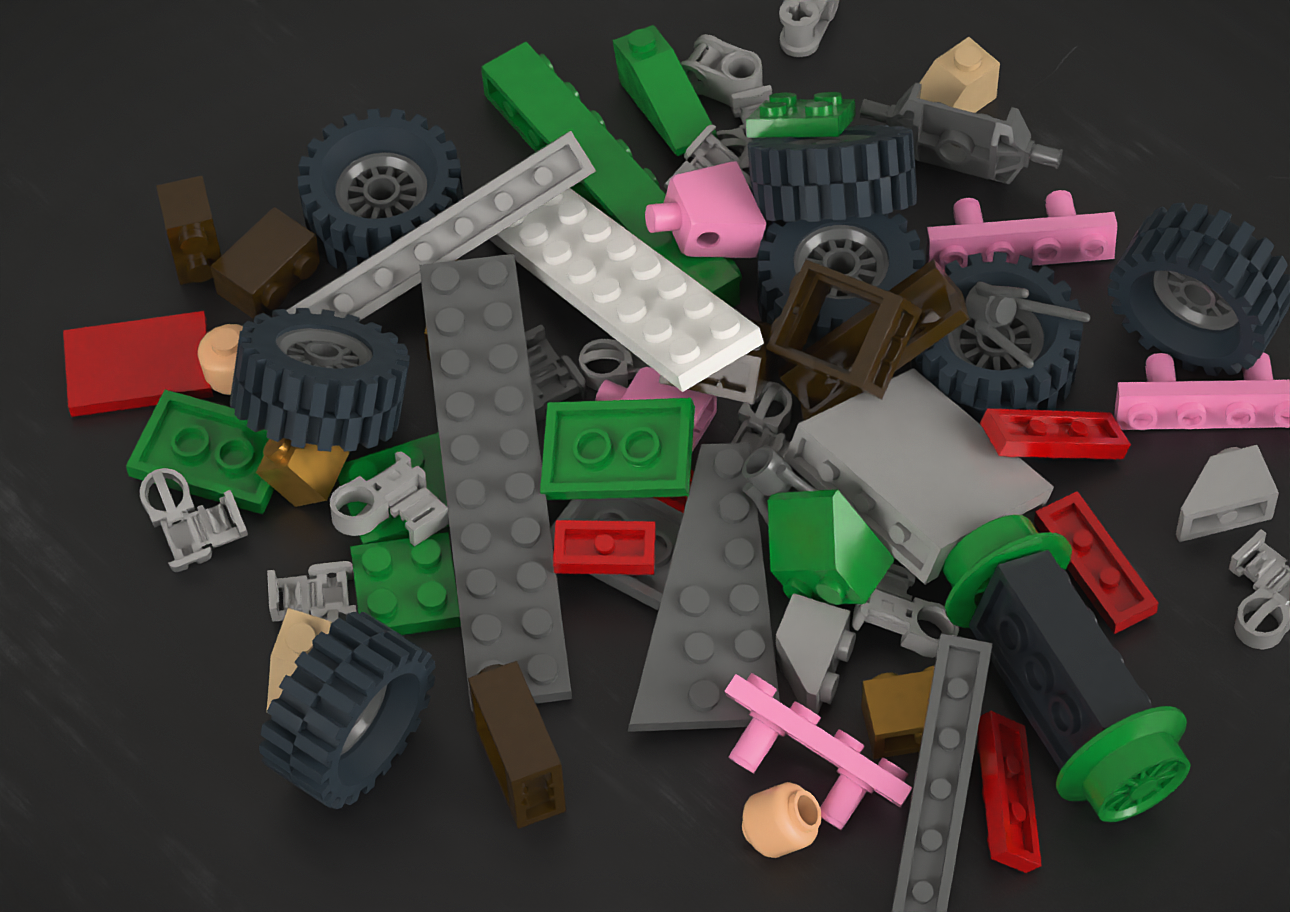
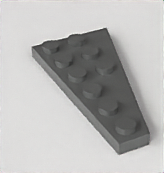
[627,443,780,732]

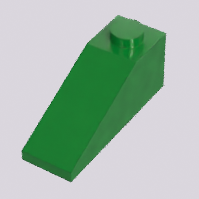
[613,25,718,156]

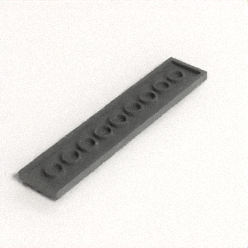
[419,254,572,712]

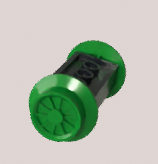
[943,515,1191,822]

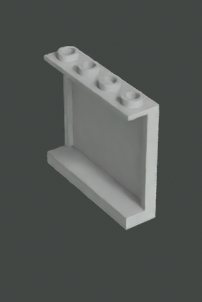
[784,368,1054,584]

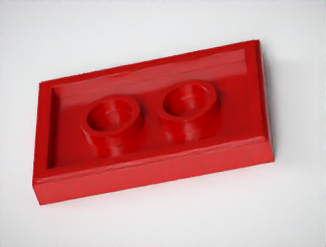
[63,311,214,417]

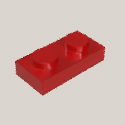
[553,520,656,575]

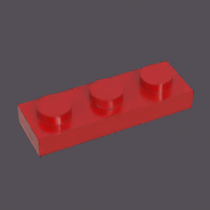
[980,408,1131,459]
[1034,491,1159,634]
[977,711,1042,873]

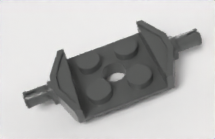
[860,82,1063,184]

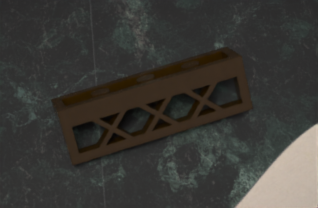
[778,259,970,421]

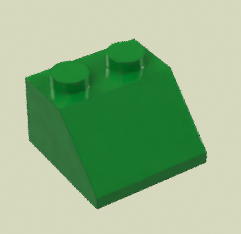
[767,489,895,605]

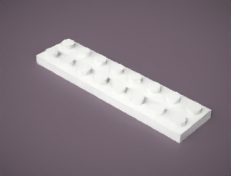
[489,188,764,392]

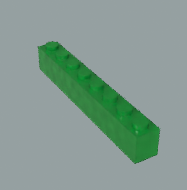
[481,42,742,308]

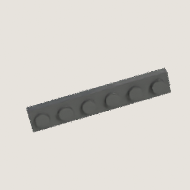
[891,633,992,912]

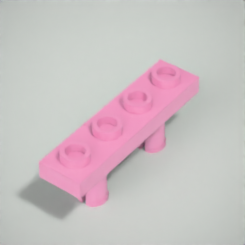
[926,190,1117,271]
[1114,352,1290,430]
[725,673,912,830]

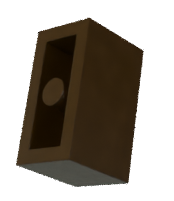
[156,175,221,285]
[211,207,321,319]

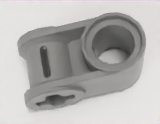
[779,0,839,57]
[680,34,763,107]

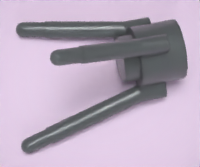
[965,281,1091,369]
[742,446,816,527]

